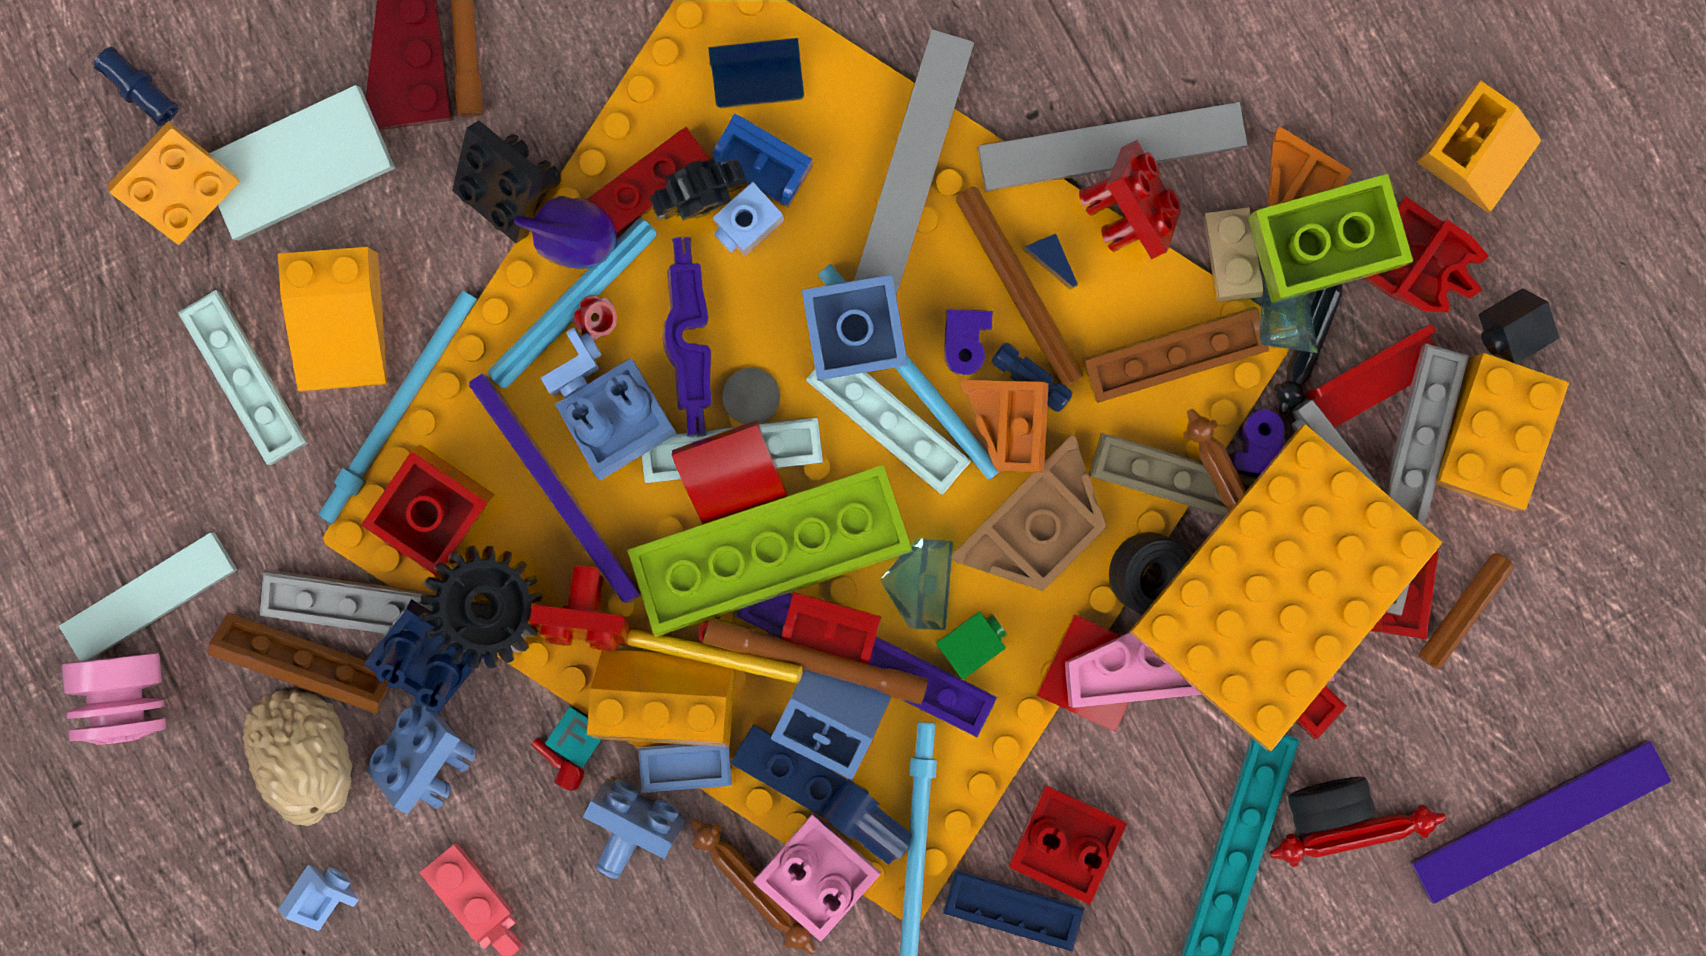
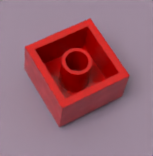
[361,444,495,576]

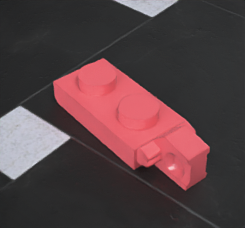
[419,843,523,956]

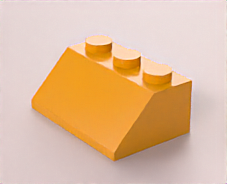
[587,650,735,747]

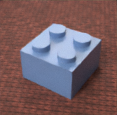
[802,275,908,381]

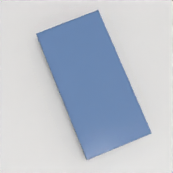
[638,744,732,793]

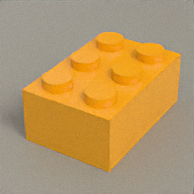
[1435,353,1569,511]

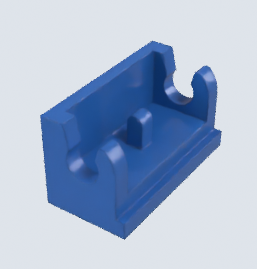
[712,113,813,207]

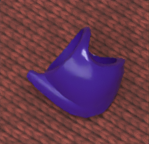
[514,196,617,269]

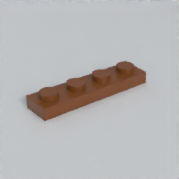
[1083,307,1270,403]
[208,612,390,714]

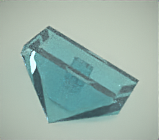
[1260,294,1318,353]
[880,538,953,630]

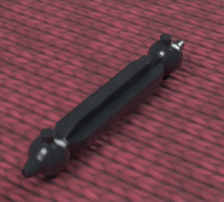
[1274,284,1342,415]

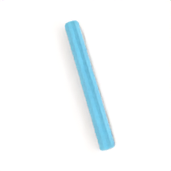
[488,218,657,388]

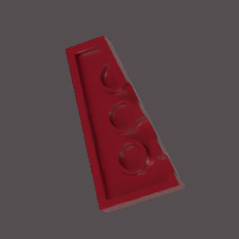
[366,0,453,131]

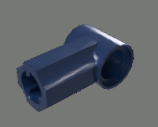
[820,778,912,865]

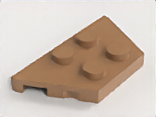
[950,435,1106,591]

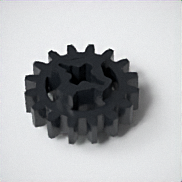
[649,158,747,221]

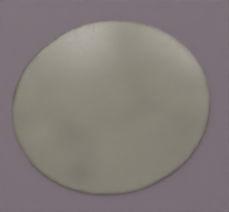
[722,368,780,424]

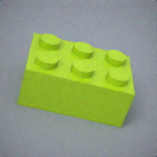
[1247,174,1413,303]

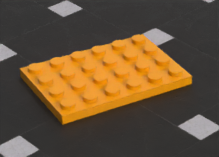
[1129,424,1443,751]

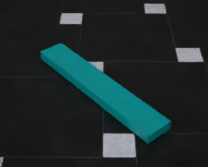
[1180,734,1300,956]

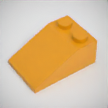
[278,247,388,392]

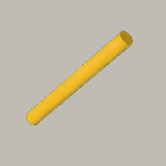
[627,628,803,684]

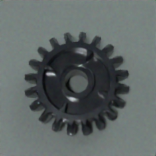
[419,546,543,669]

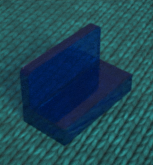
[708,38,804,109]

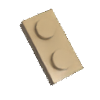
[1203,207,1264,303]

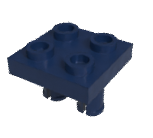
[363,599,483,712]

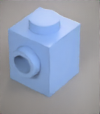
[713,182,784,256]

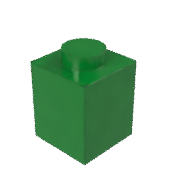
[936,611,1008,680]

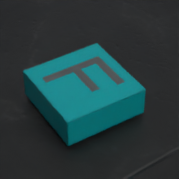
[545,705,601,768]

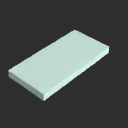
[209,85,395,241]

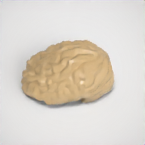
[242,688,352,826]

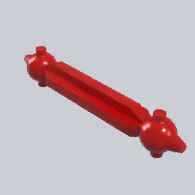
[1270,805,1446,867]

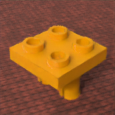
[107,121,240,245]

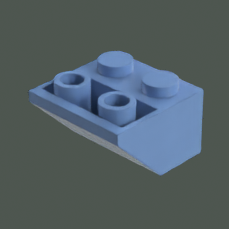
[771,670,892,780]

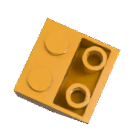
[1416,80,1542,213]

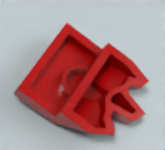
[1363,196,1489,313]

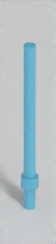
[818,264,1000,480]
[318,290,477,524]
[900,722,937,956]

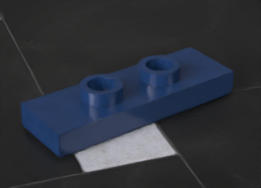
[730,723,869,818]
[943,868,1085,952]

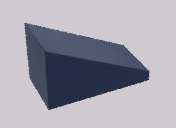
[1023,234,1078,290]

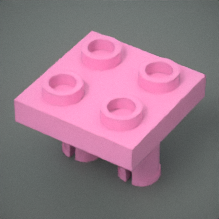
[753,812,881,942]

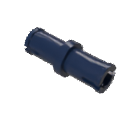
[94,47,178,126]

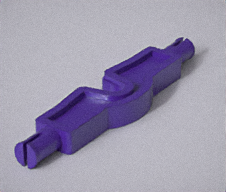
[662,237,712,438]

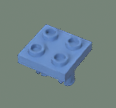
[555,358,677,481]
[366,700,476,814]
[583,778,686,879]

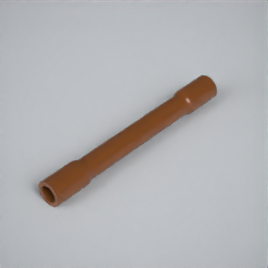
[451,0,484,117]
[703,617,928,705]

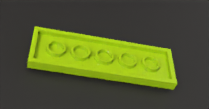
[627,465,912,637]

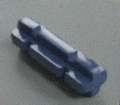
[991,343,1073,412]

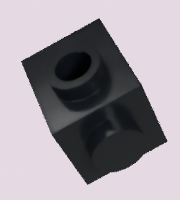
[1478,288,1559,364]

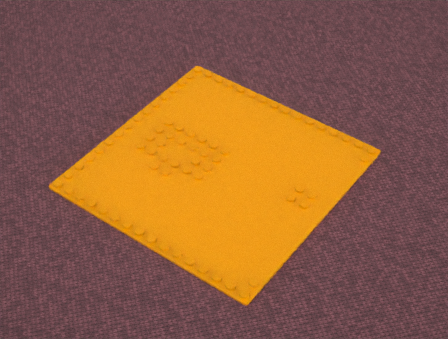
[323,0,1298,922]

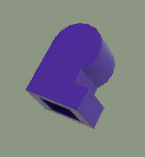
[944,309,993,376]
[1229,410,1284,477]

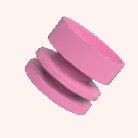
[61,653,167,745]

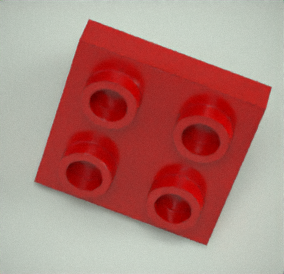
[1079,140,1181,259]
[530,565,631,651]
[1008,784,1128,905]

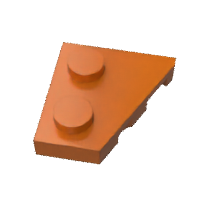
[1267,126,1352,207]
[961,380,1049,473]

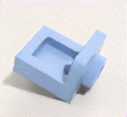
[541,327,602,398]
[278,864,359,931]

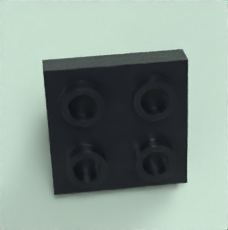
[452,120,561,244]

